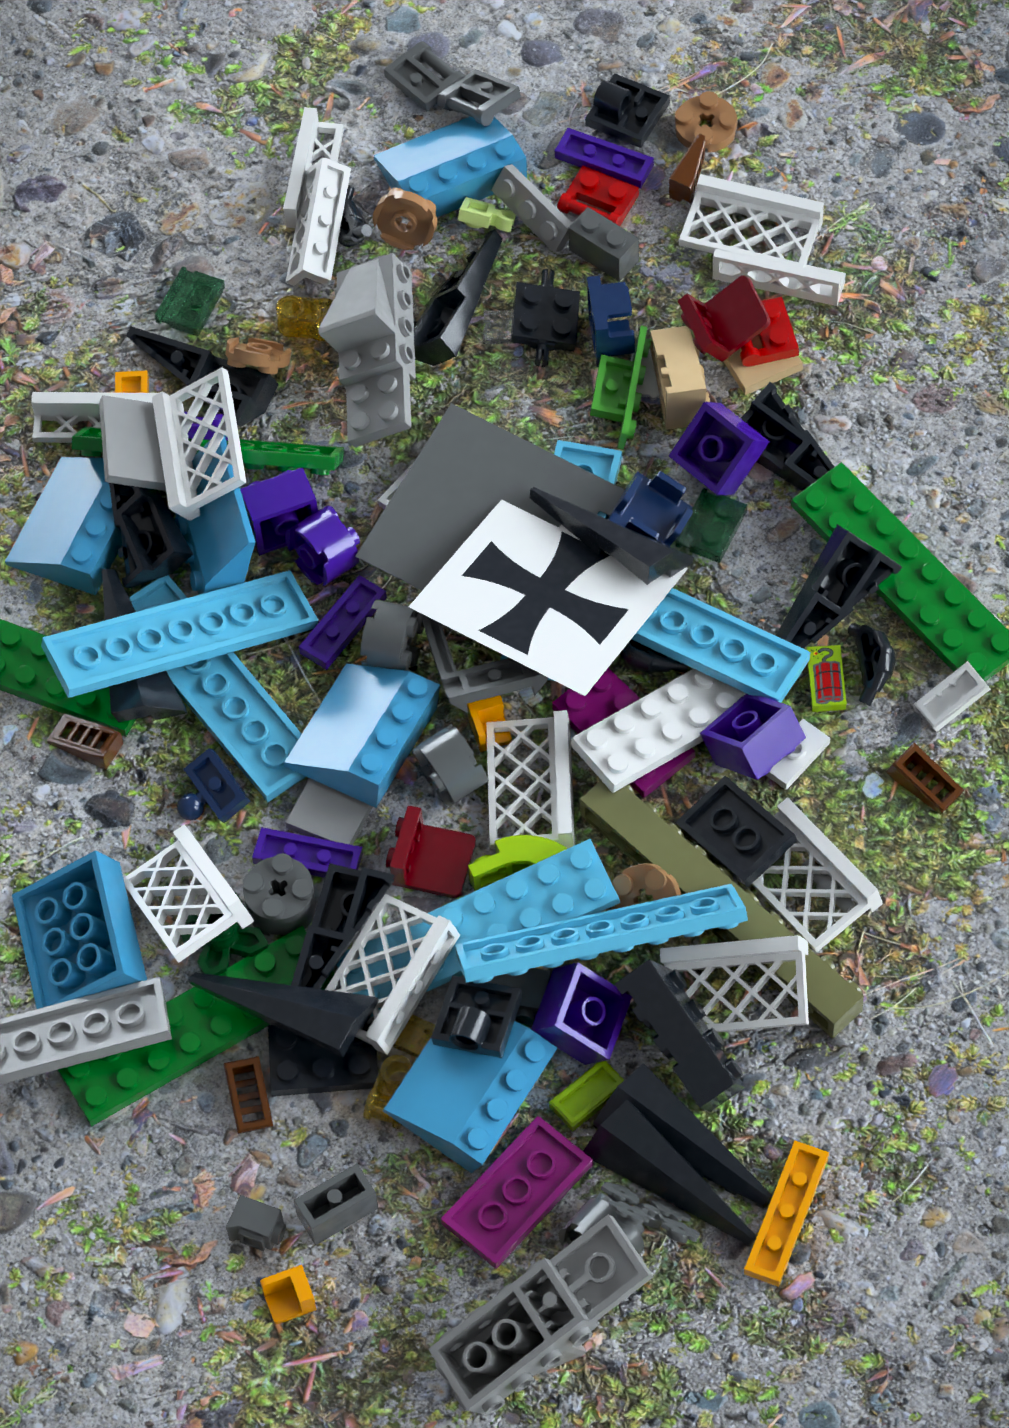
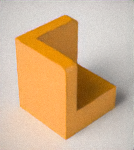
[467,695,512,752]
[260,1264,317,1324]

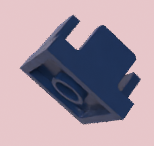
[587,275,635,367]
[608,471,693,546]

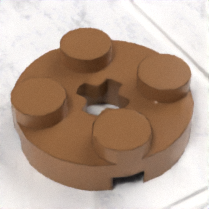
[675,91,737,152]
[372,188,437,250]
[225,337,292,374]
[611,863,681,910]

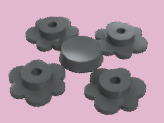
[601,1182,700,1243]

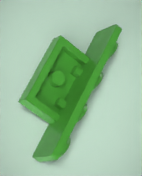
[590,325,651,450]

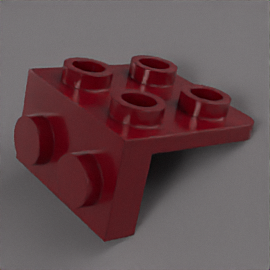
[678,275,771,362]
[386,805,476,898]

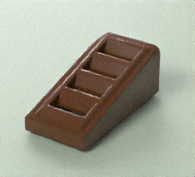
[669,134,705,206]
[47,713,124,770]
[886,743,964,815]
[224,1056,273,1134]

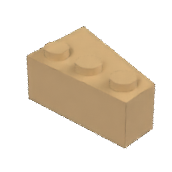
[650,326,710,430]

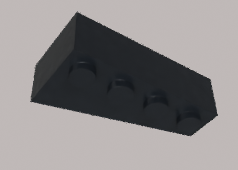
[615,959,746,1112]

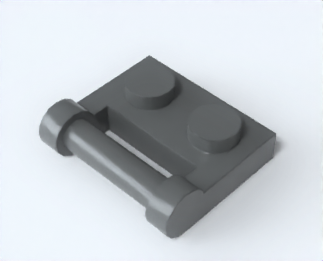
[384,41,466,112]
[437,69,521,126]

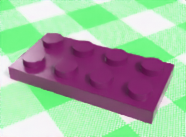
[552,668,695,798]
[441,1116,593,1269]

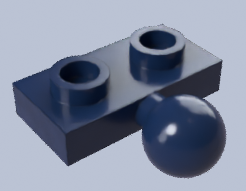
[177,748,251,823]

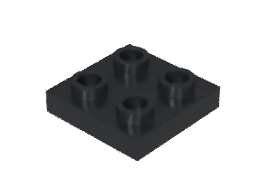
[585,73,670,148]
[431,976,523,1058]

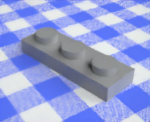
[491,164,572,253]

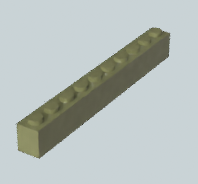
[580,780,864,1039]

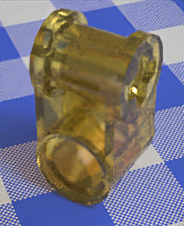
[276,295,333,341]
[363,1055,412,1129]

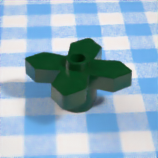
[180,892,269,975]

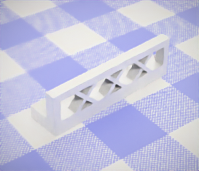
[283,107,344,228]
[285,157,351,286]
[713,249,846,306]
[31,392,158,443]

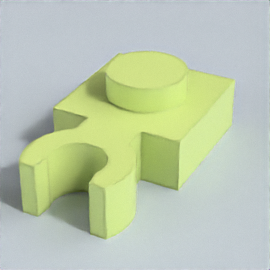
[457,197,516,232]

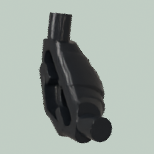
[338,185,372,247]
[848,623,896,706]
[619,639,688,674]

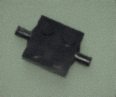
[510,269,580,367]

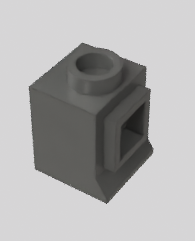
[226,1195,286,1251]

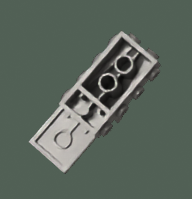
[318,253,416,447]
[429,1214,654,1415]

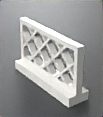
[679,174,824,268]
[152,367,246,521]
[486,710,575,849]
[751,797,883,953]
[123,824,254,963]
[325,894,460,1055]
[660,935,809,1032]

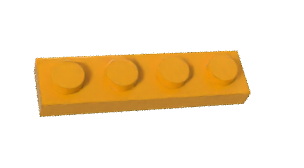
[744,1140,829,1287]

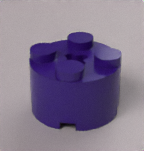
[285,505,360,586]

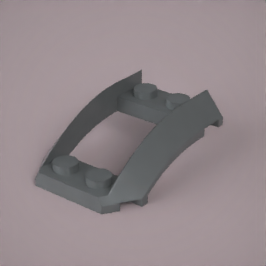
[420,613,548,713]

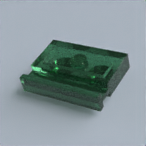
[155,266,225,337]
[676,488,747,563]

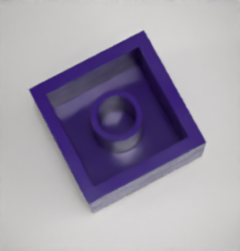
[669,402,770,495]
[240,467,318,556]
[700,693,806,780]
[531,962,632,1065]

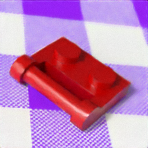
[557,165,639,226]
[740,296,799,367]

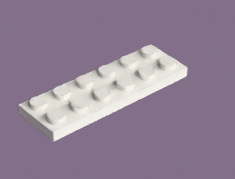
[571,669,746,793]

